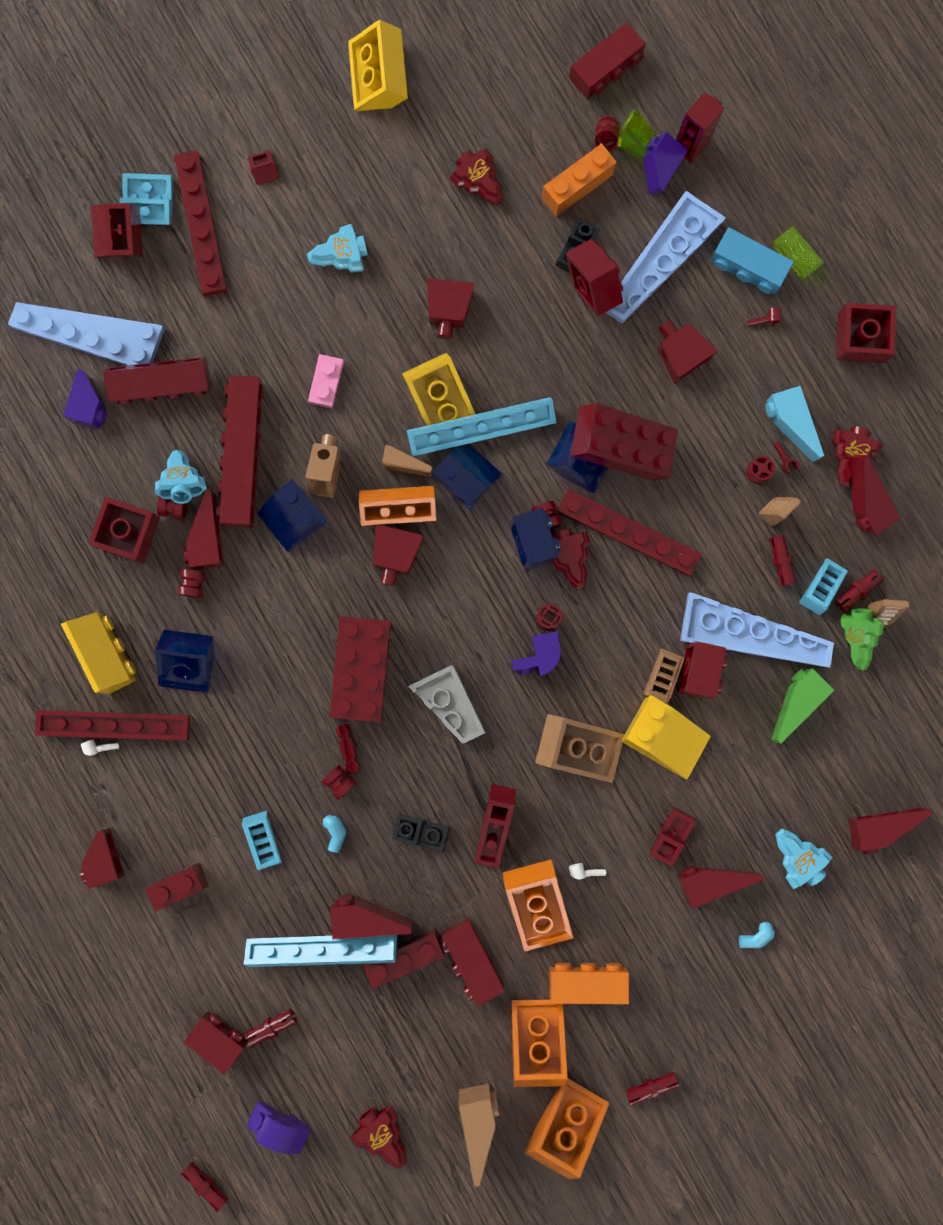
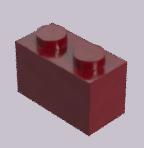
[145,863,209,912]
[183,1011,247,1075]

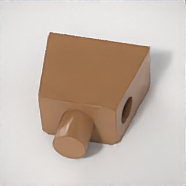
[305,434,341,498]

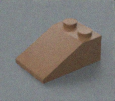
[535,714,625,783]
[459,1084,499,1187]

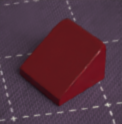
[247,150,279,185]

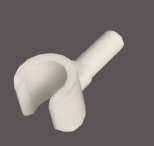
[81,739,119,756]
[569,863,606,879]

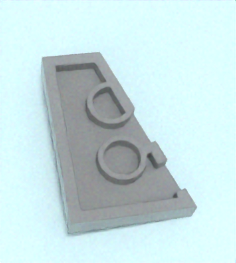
[408,664,486,744]

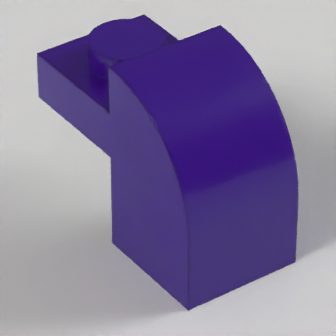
[511,631,561,677]
[247,1102,311,1154]

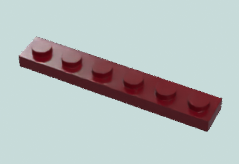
[174,150,228,297]
[556,489,702,577]
[35,710,190,741]

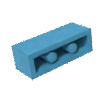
[710,227,794,295]

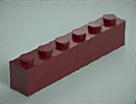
[216,375,263,528]

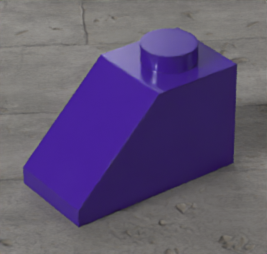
[643,132,688,195]
[63,369,107,429]

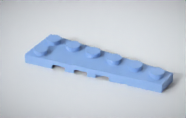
[606,191,726,324]
[8,302,165,366]
[680,592,834,668]

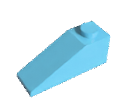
[766,386,824,462]

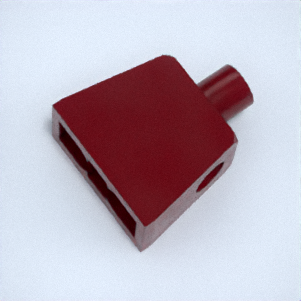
[427,278,474,339]
[657,320,717,384]
[373,525,424,586]

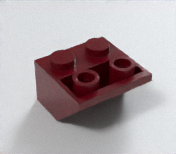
[90,203,143,258]

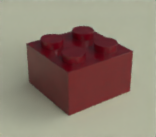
[566,239,624,317]
[836,303,896,363]
[88,497,160,564]
[677,641,728,699]

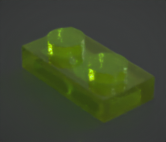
[772,226,824,280]

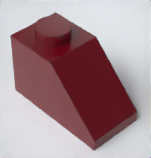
[80,828,125,889]

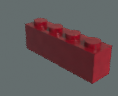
[103,356,211,404]

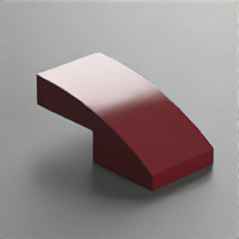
[650,806,696,867]

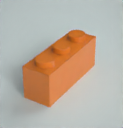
[541,143,617,217]
[359,486,436,526]
[549,963,629,1004]

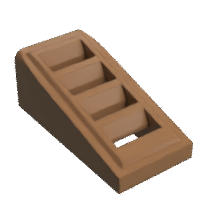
[382,445,433,477]
[759,497,801,527]
[867,599,909,625]
[642,648,684,704]

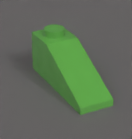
[771,669,834,744]

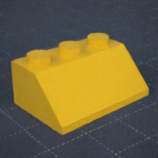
[348,19,408,111]
[61,612,136,694]

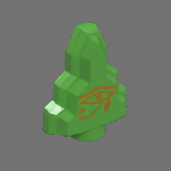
[841,609,884,671]

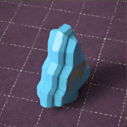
[307,223,368,273]
[155,450,207,504]
[775,828,833,889]

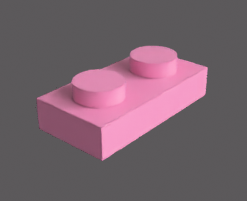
[308,354,344,409]

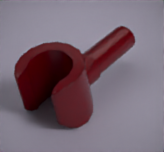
[747,307,781,327]
[773,441,800,474]

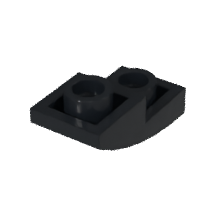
[555,218,601,272]
[392,814,451,852]

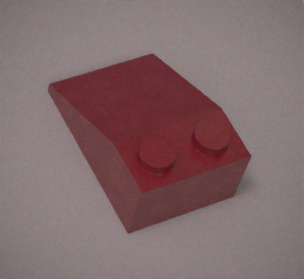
[330,894,413,939]

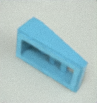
[799,558,848,615]
[242,811,282,871]

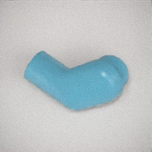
[323,815,346,853]
[739,922,775,949]

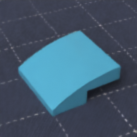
[120,173,173,225]

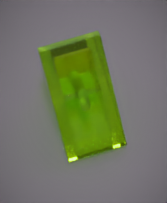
[617,109,658,160]

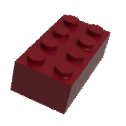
[571,403,678,481]
[330,616,392,722]

